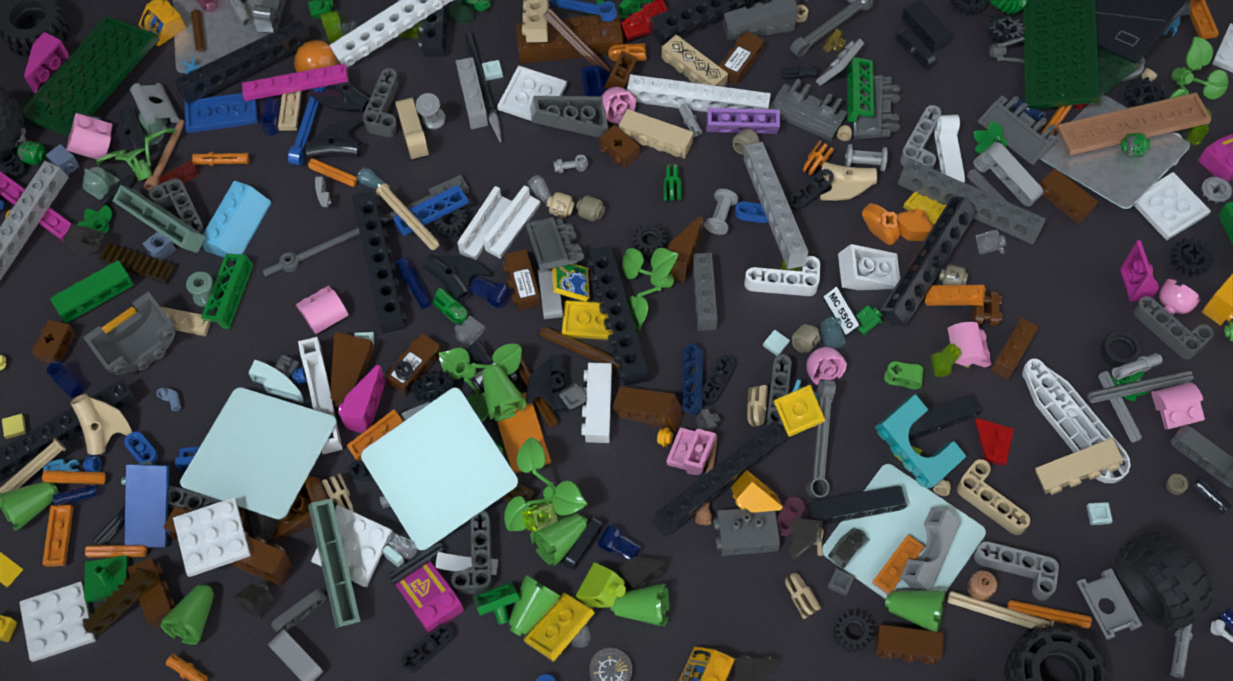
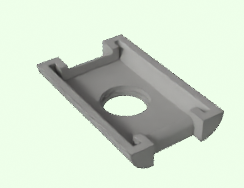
[130,83,180,124]
[1076,568,1142,640]

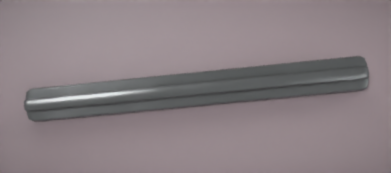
[1087,370,1194,403]

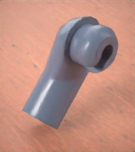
[156,388,181,411]

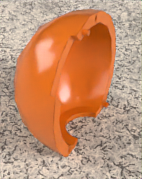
[294,40,339,72]

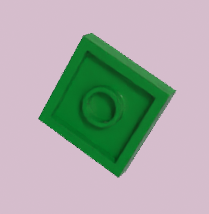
[84,555,129,603]
[473,582,520,624]

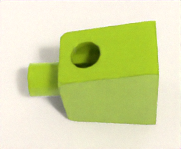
[575,563,626,607]

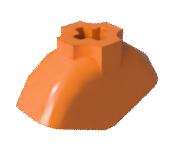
[862,203,900,245]
[897,208,933,241]

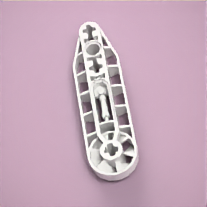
[1022,359,1130,483]

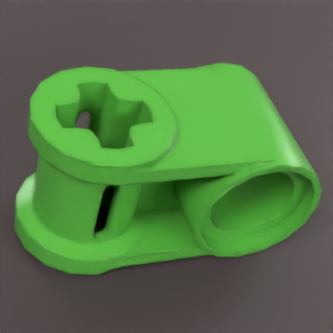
[884,361,923,389]

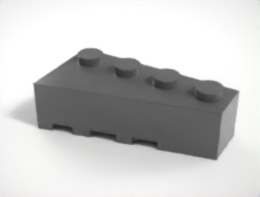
[723,0,798,40]
[530,96,608,138]

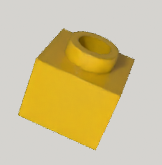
[0,615,17,643]

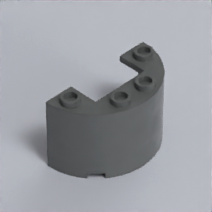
[83,292,175,375]

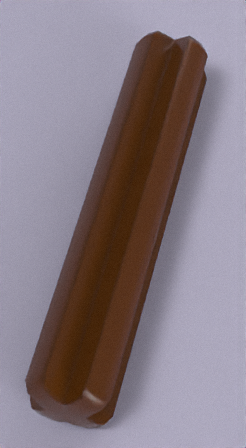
[191,9,206,52]

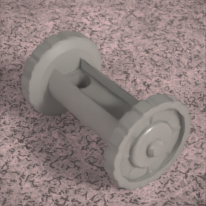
[416,93,445,130]
[845,144,888,171]
[704,189,739,235]

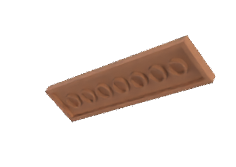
[1057,92,1211,156]

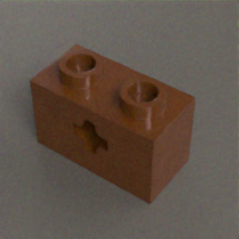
[604,50,637,89]
[599,125,640,168]
[32,319,76,366]

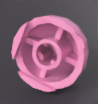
[601,87,636,124]
[1159,279,1201,315]
[806,347,847,385]

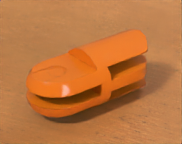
[608,44,646,61]
[803,141,834,176]

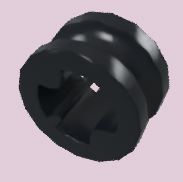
[395,361,413,381]

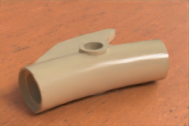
[820,162,877,201]
[70,394,132,455]

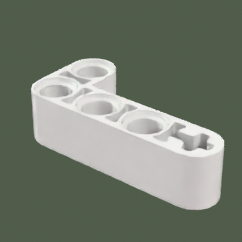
[934,115,965,183]
[744,256,820,296]

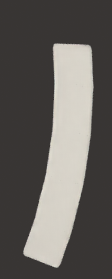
[436,552,498,575]

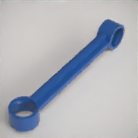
[549,0,617,21]
[288,85,329,166]

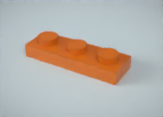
[1186,0,1219,39]
[925,285,986,306]
[346,409,404,460]
[42,505,74,567]
[872,535,925,595]

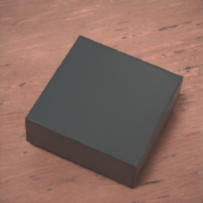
[827,568,855,596]

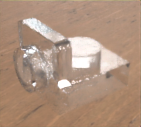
[976,229,1007,255]
[454,316,485,345]

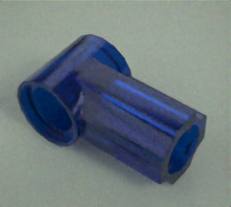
[260,98,281,136]
[469,277,510,308]
[47,361,84,398]
[597,525,641,563]

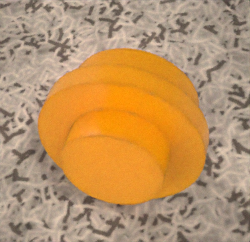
[657,427,673,447]

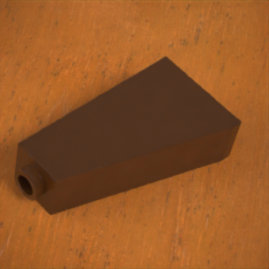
[330,332,375,409]

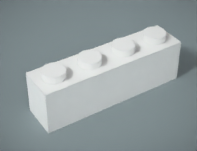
[582,363,612,443]

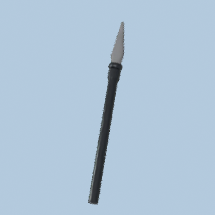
[465,32,501,142]

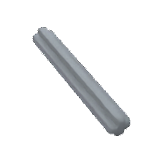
[1098,371,1142,443]

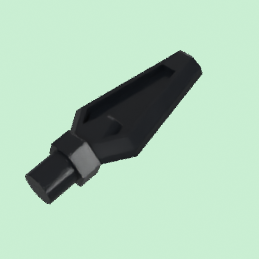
[99,175,136,206]

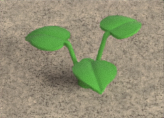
[1169,36,1228,99]
[96,128,177,181]
[622,248,679,330]
[439,344,522,422]
[504,437,587,532]

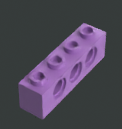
[706,108,780,134]

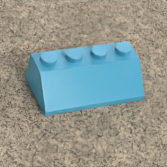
[202,181,271,261]

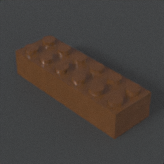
[515,13,623,64]
[163,506,293,586]

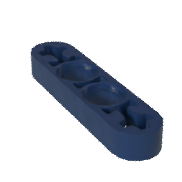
[682,343,703,415]

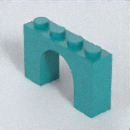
[875,394,966,489]

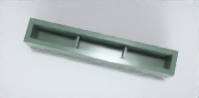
[113,185,206,253]
[308,498,360,628]

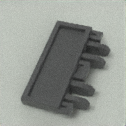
[854,75,901,139]
[768,79,847,142]
[977,96,1057,166]
[525,217,584,271]

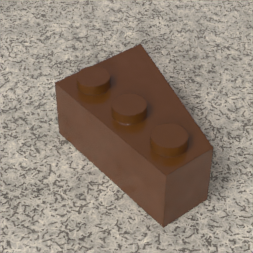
[613,387,684,433]

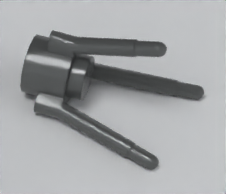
[989,37,1025,63]

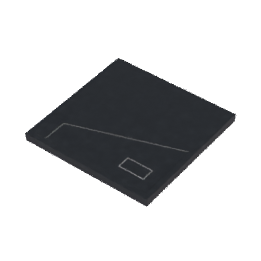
[1095,0,1191,65]

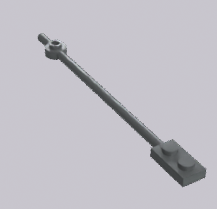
[262,175,469,277]

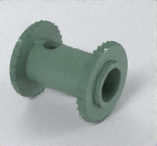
[186,271,219,308]

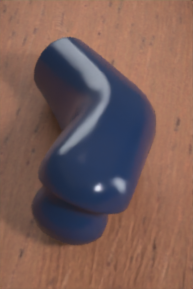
[1013,100,1046,121]

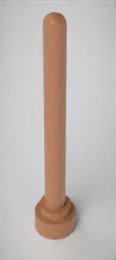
[144,119,185,191]
[695,435,718,525]

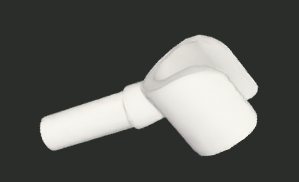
[1211,620,1233,643]

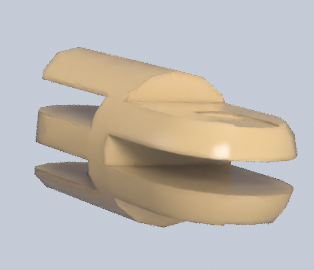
[747,385,768,427]
[322,473,353,511]
[785,573,821,619]

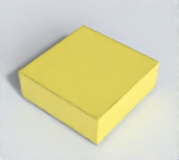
[2,414,26,439]

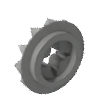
[1201,177,1232,203]

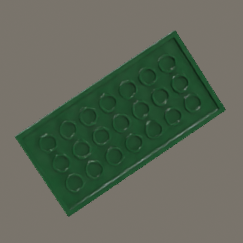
[1023,0,1100,109]
[21,16,159,138]

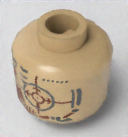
[546,192,575,218]

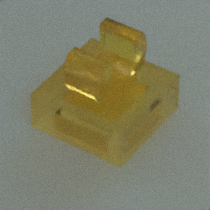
[822,28,846,52]

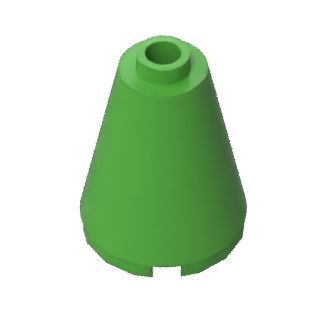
[482,364,526,421]
[0,482,59,531]
[530,514,588,566]
[508,575,561,636]
[610,583,669,626]
[161,584,214,645]
[885,590,945,632]

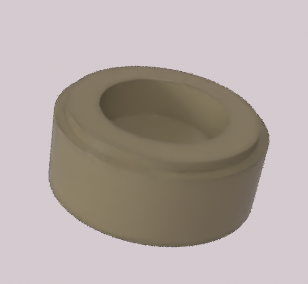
[1166,474,1188,495]

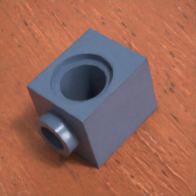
[46,144,79,176]
[142,232,176,261]

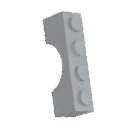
[456,57,488,129]
[900,507,960,591]

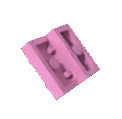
[66,113,112,159]
[296,286,348,334]
[948,322,991,368]
[1151,382,1205,429]
[666,428,716,475]

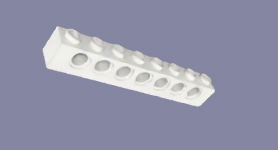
[330,0,453,67]
[627,75,770,112]

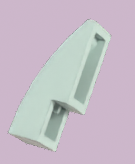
[249,360,304,404]

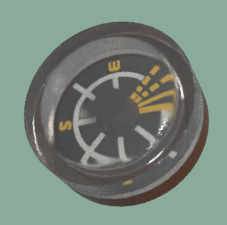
[589,648,632,681]

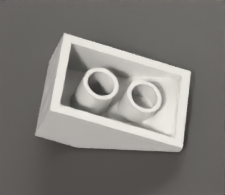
[838,244,900,290]

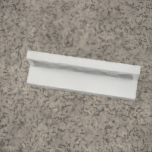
[483,185,541,259]
[458,186,512,261]

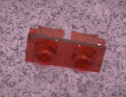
[159,160,199,183]

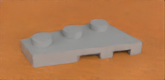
[816,39,864,86]

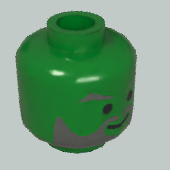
[1121,133,1150,157]
[17,141,47,166]

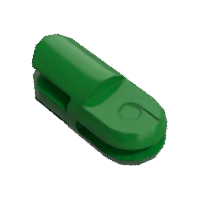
[663,164,682,201]
[432,288,468,324]

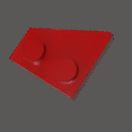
[974,418,1014,466]

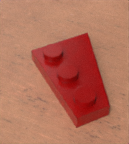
[620,0,671,41]

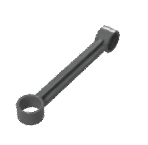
[790,0,873,57]
[806,379,836,498]

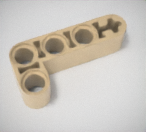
[395,97,429,159]
[957,460,1030,535]

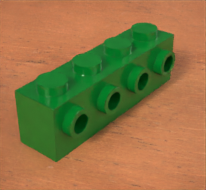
[50,260,134,324]

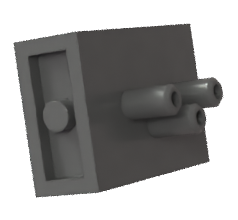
[713,509,780,556]

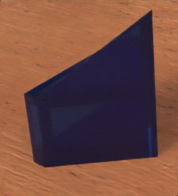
[581,64,610,97]

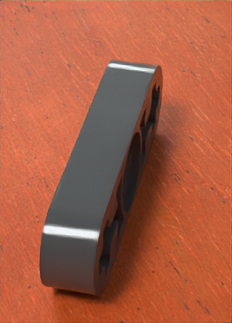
[271,588,328,634]

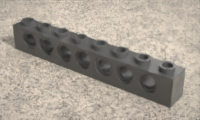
[898,159,1046,245]

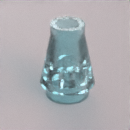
[357,167,385,190]

